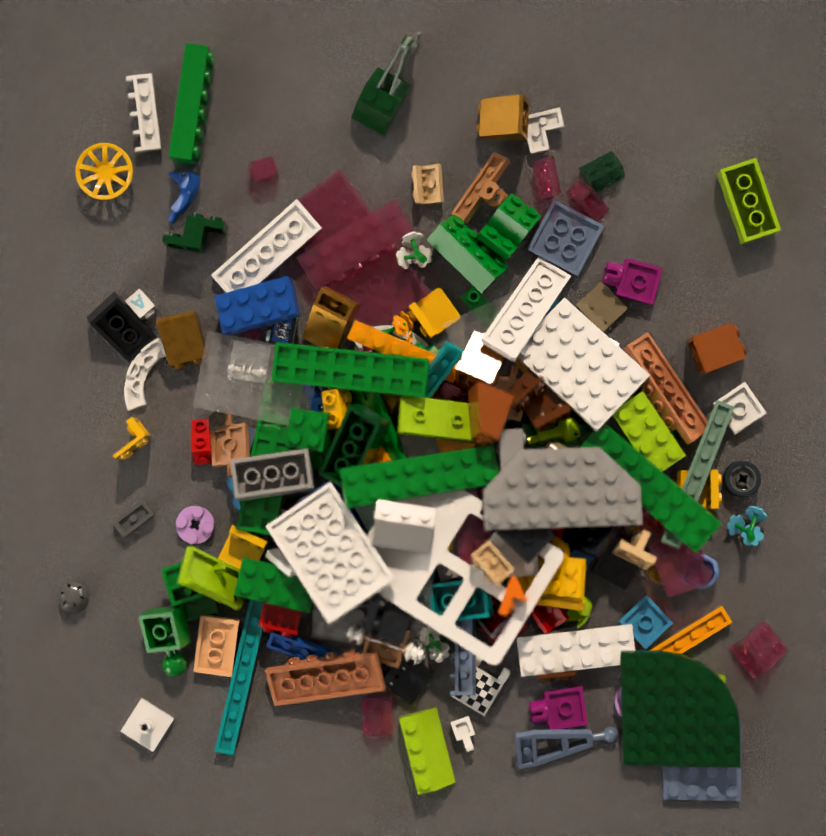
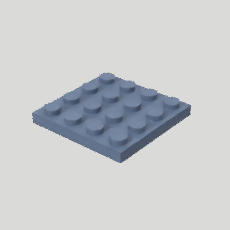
[663,722,742,801]

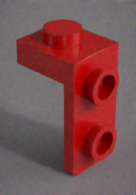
[191,419,212,465]

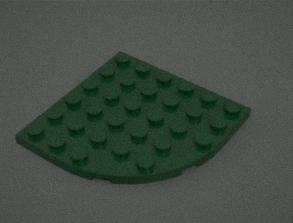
[621,650,741,768]

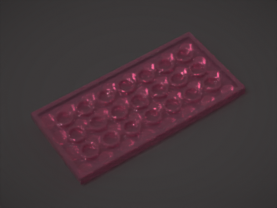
[278,170,430,327]

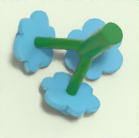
[727,506,767,546]

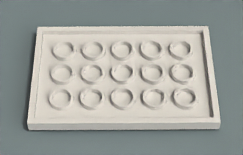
[517,298,650,432]
[266,482,395,624]

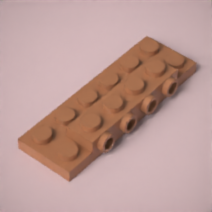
[623,332,708,445]
[265,649,386,706]

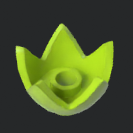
[565,596,592,629]

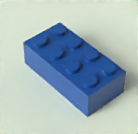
[214,276,302,336]

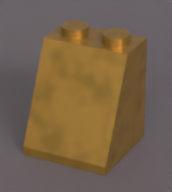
[477,95,530,141]
[156,310,208,369]

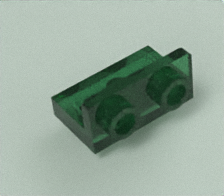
[579,151,625,194]

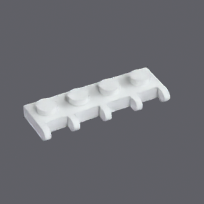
[126,73,162,153]

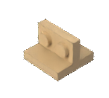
[611,530,657,570]

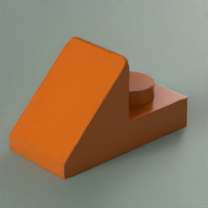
[498,575,528,616]

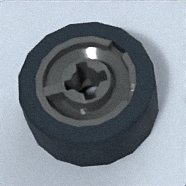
[723,461,761,497]

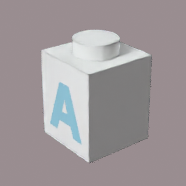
[125,289,157,320]

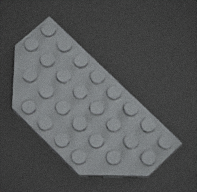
[483,447,642,530]

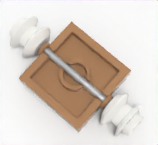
[347,623,424,668]

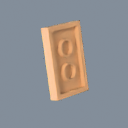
[193,614,240,677]

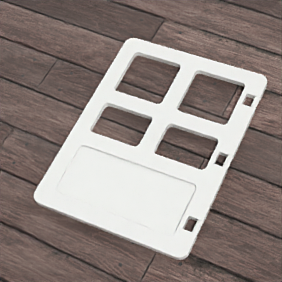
[367,490,564,665]

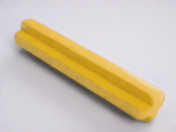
[535,594,585,611]

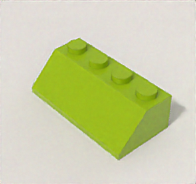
[399,707,456,795]

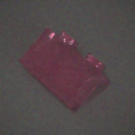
[361,695,394,737]

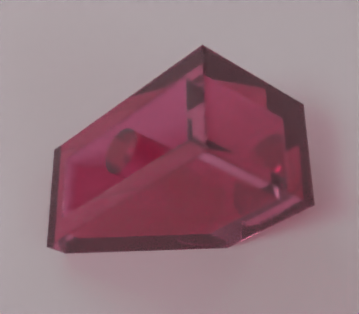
[566,179,609,222]

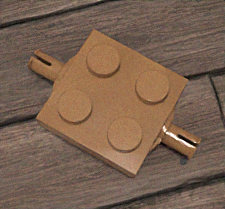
[211,413,250,477]

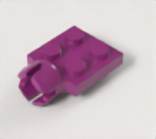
[602,258,663,306]
[529,686,588,730]

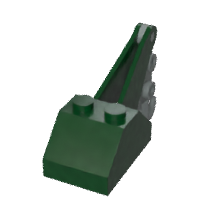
[351,32,421,136]

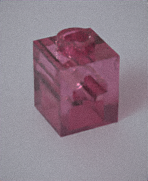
[248,156,279,183]

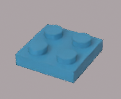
[618,595,673,650]

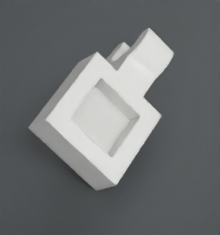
[450,716,475,752]

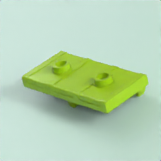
[397,395,474,443]
[178,546,243,610]

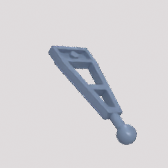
[515,727,619,769]

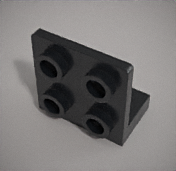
[363,593,411,644]
[383,654,433,705]

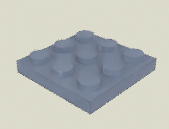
[527,200,604,277]

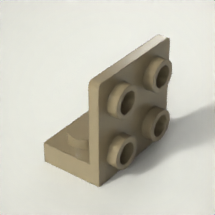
[574,282,627,332]

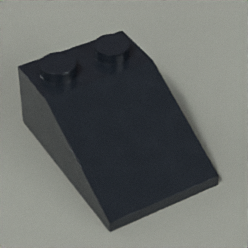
[87,291,157,362]

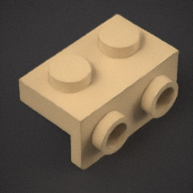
[411,164,444,205]
[471,540,515,585]

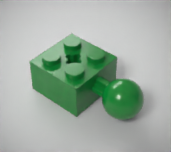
[138,605,191,677]

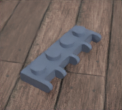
[449,619,476,696]

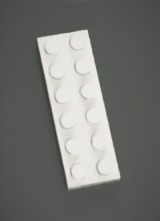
[211,199,323,293]
[481,256,571,362]
[516,624,635,677]

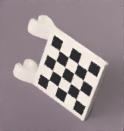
[451,655,510,716]

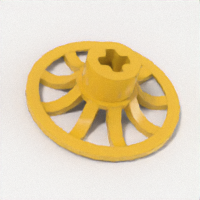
[76,143,133,200]

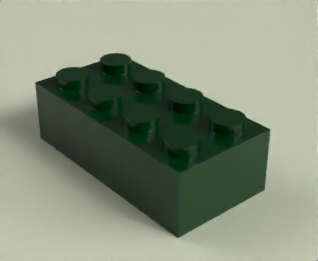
[319,404,391,488]

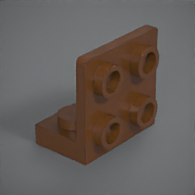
[505,369,545,413]
[525,385,571,433]

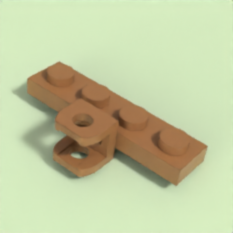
[451,152,510,224]

